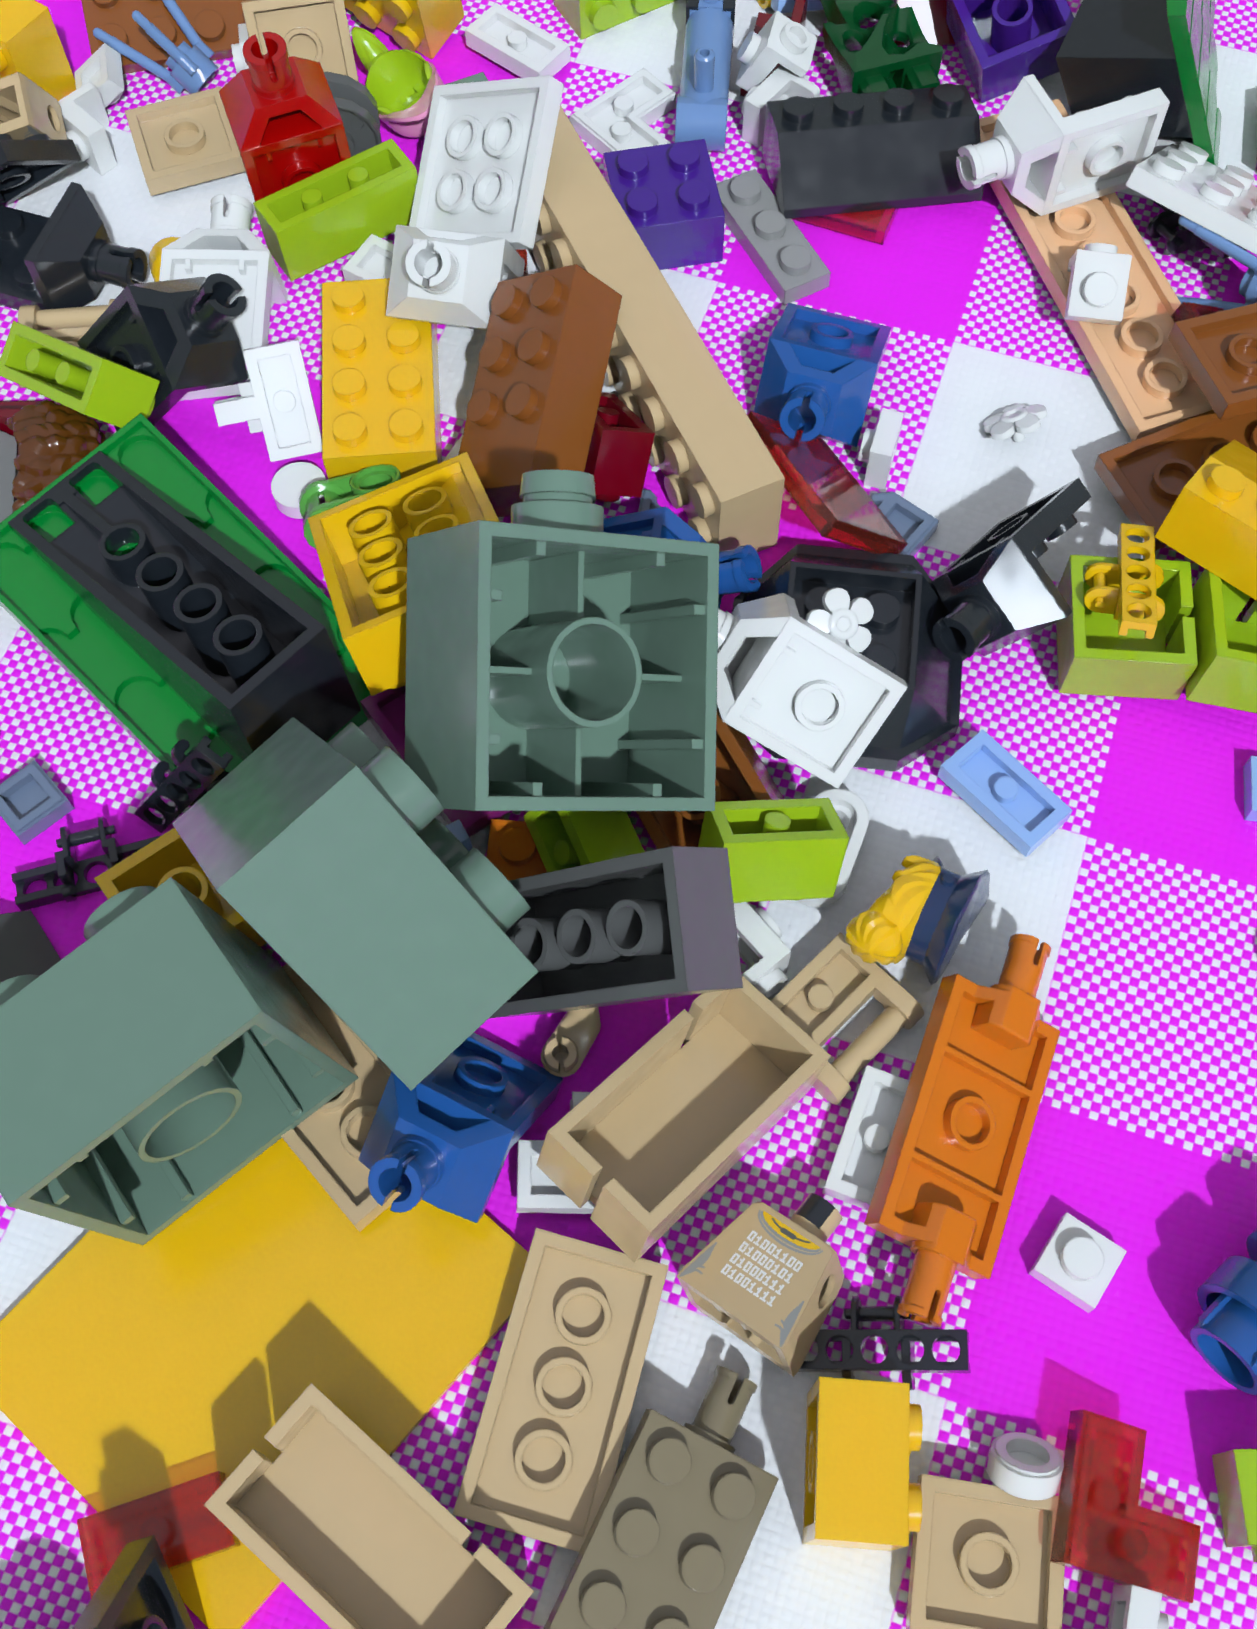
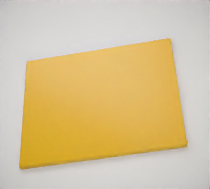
[0,1138,529,1629]

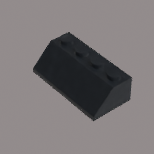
[762,83,983,219]

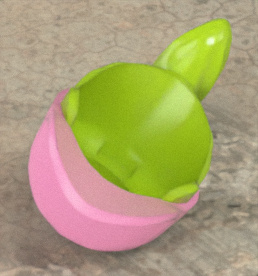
[351,27,444,138]

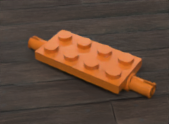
[864,934,1060,1328]

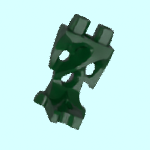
[820,0,943,94]

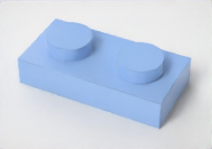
[937,729,1073,857]

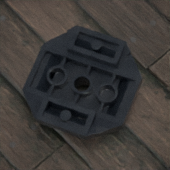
[732,544,963,771]

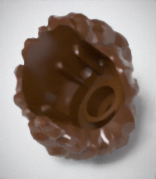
[5,400,107,512]

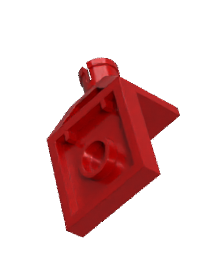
[219,32,351,202]

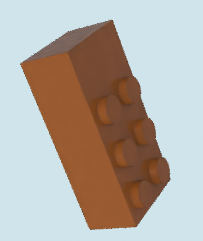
[458,264,622,517]

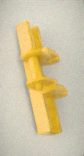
[1084,523,1165,639]

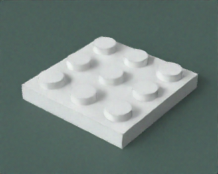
[409,75,564,250]
[1125,141,1257,255]

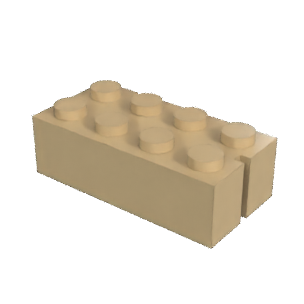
[536,976,831,1263]
[204,1383,534,1629]

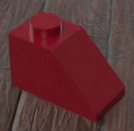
[584,393,655,502]

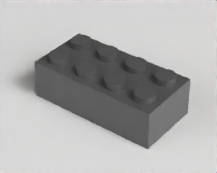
[490,846,743,1018]

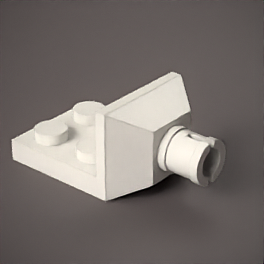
[956,74,1170,216]
[159,194,288,370]
[386,225,525,330]
[717,593,908,789]

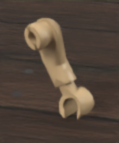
[541,1007,601,1077]

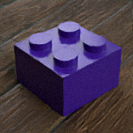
[946,0,1074,103]
[603,139,725,270]

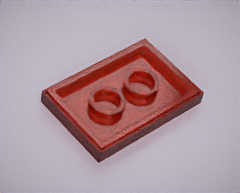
[747,411,908,554]

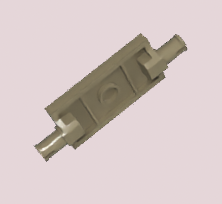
[543,1365,779,1629]

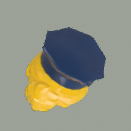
[845,855,990,985]

